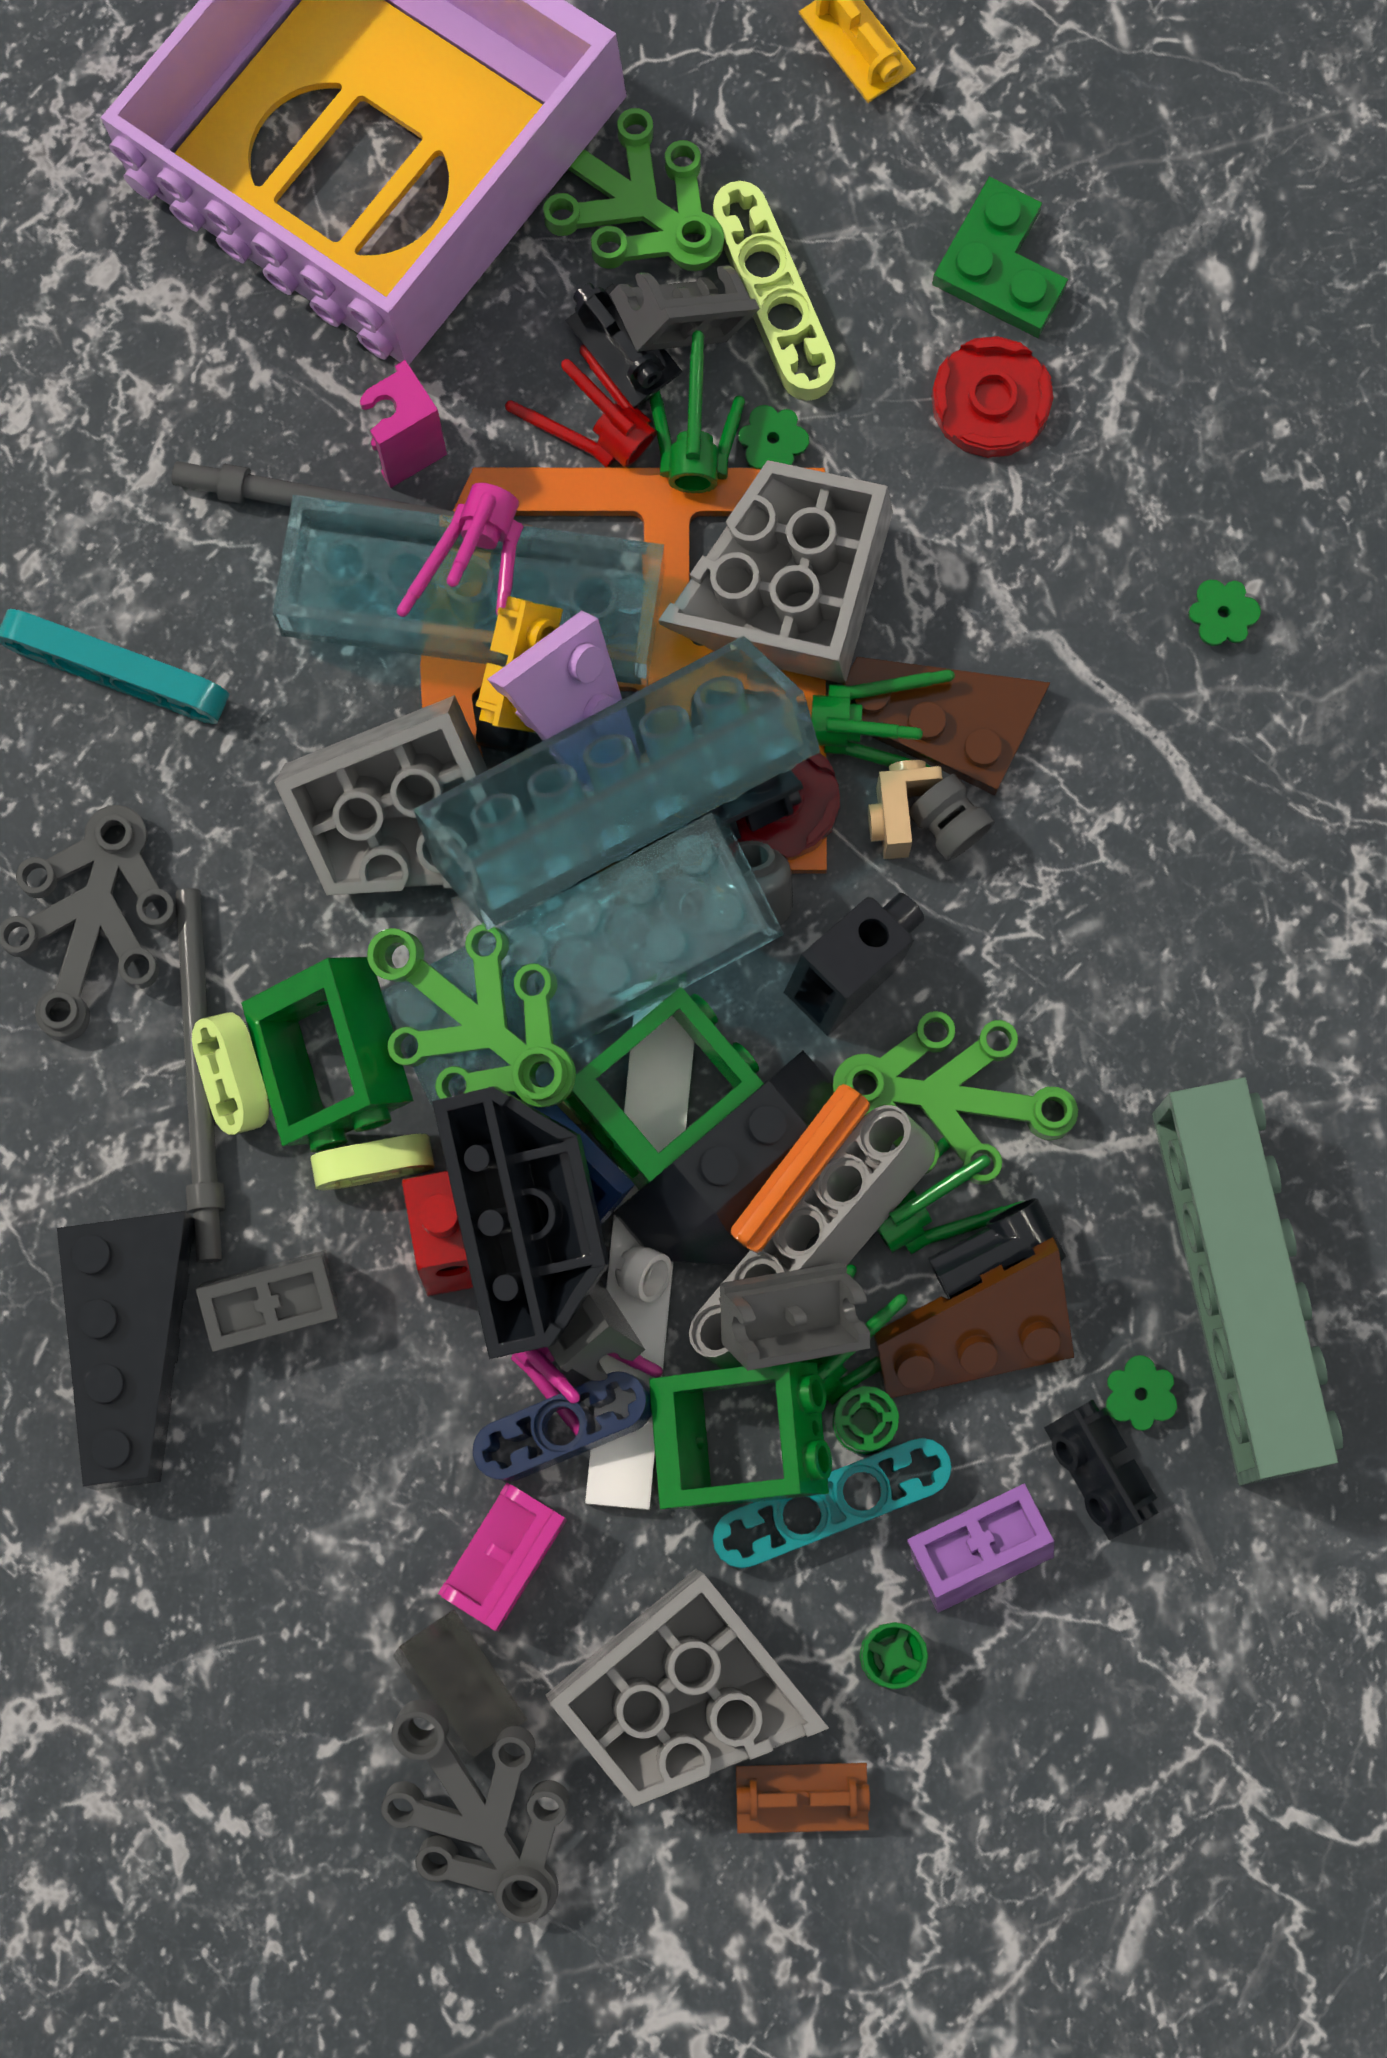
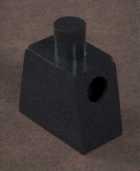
[784,893,924,1036]

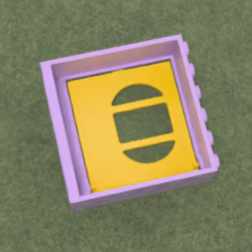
[101,0,627,365]

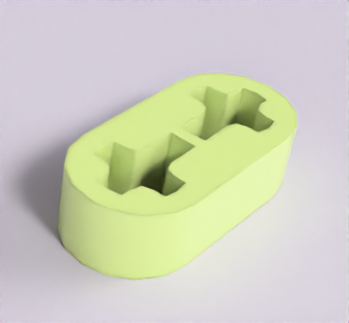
[192,1012,269,1135]
[310,1134,435,1190]

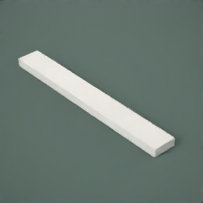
[585,998,695,1510]

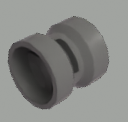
[909,774,995,861]

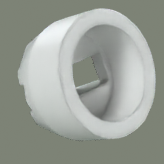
[615,1246,672,1303]

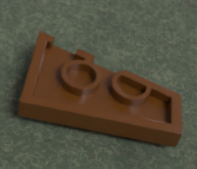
[843,657,1050,796]
[874,1237,1074,1398]

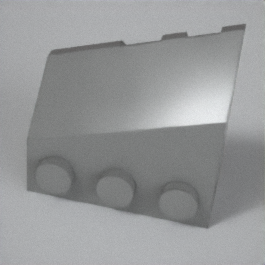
[658,460,893,684]
[274,695,525,895]
[546,1569,829,1807]

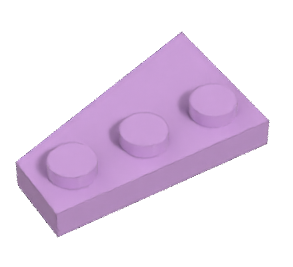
[487,610,642,801]

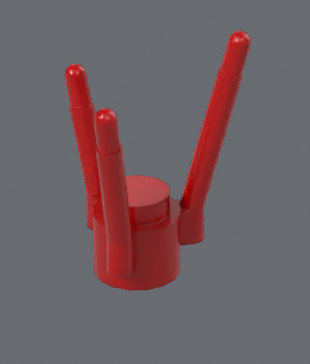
[505,344,657,468]

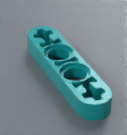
[0,609,229,724]
[713,1438,952,1569]

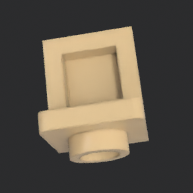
[868,760,943,860]

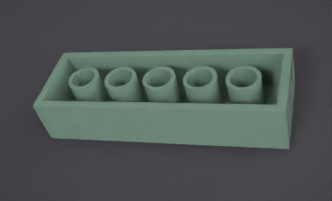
[1152,1077,1343,1486]

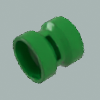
[832,1386,899,1455]
[859,1622,928,1689]

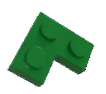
[932,176,1068,338]

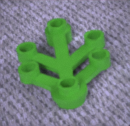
[543,108,724,271]
[367,924,576,1107]
[833,1011,1078,1185]

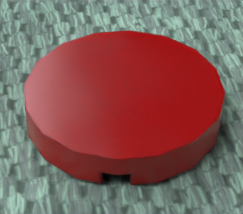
[931,336,1054,458]

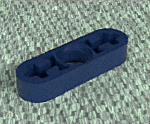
[473,1371,652,1482]

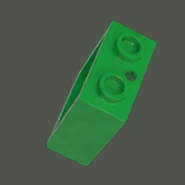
[241,957,414,1153]
[563,987,764,1190]
[649,1361,832,1509]

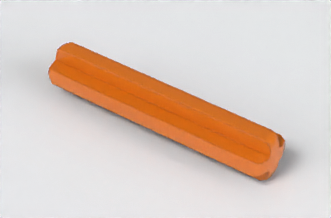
[731,1084,870,1253]

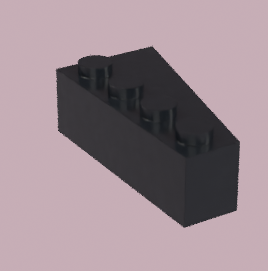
[57,1211,195,1490]

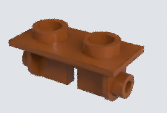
[736,1763,870,1833]

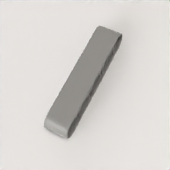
[689,1105,935,1369]

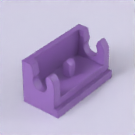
[907,1483,1054,1613]

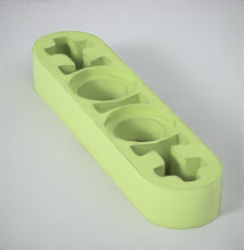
[713,181,836,401]

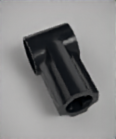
[928,1198,1066,1299]

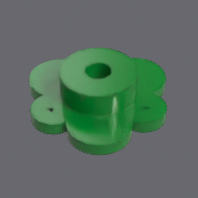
[738,405,809,469]
[1188,579,1261,646]
[1106,1355,1177,1431]

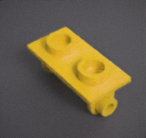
[799,0,916,103]
[476,596,563,732]

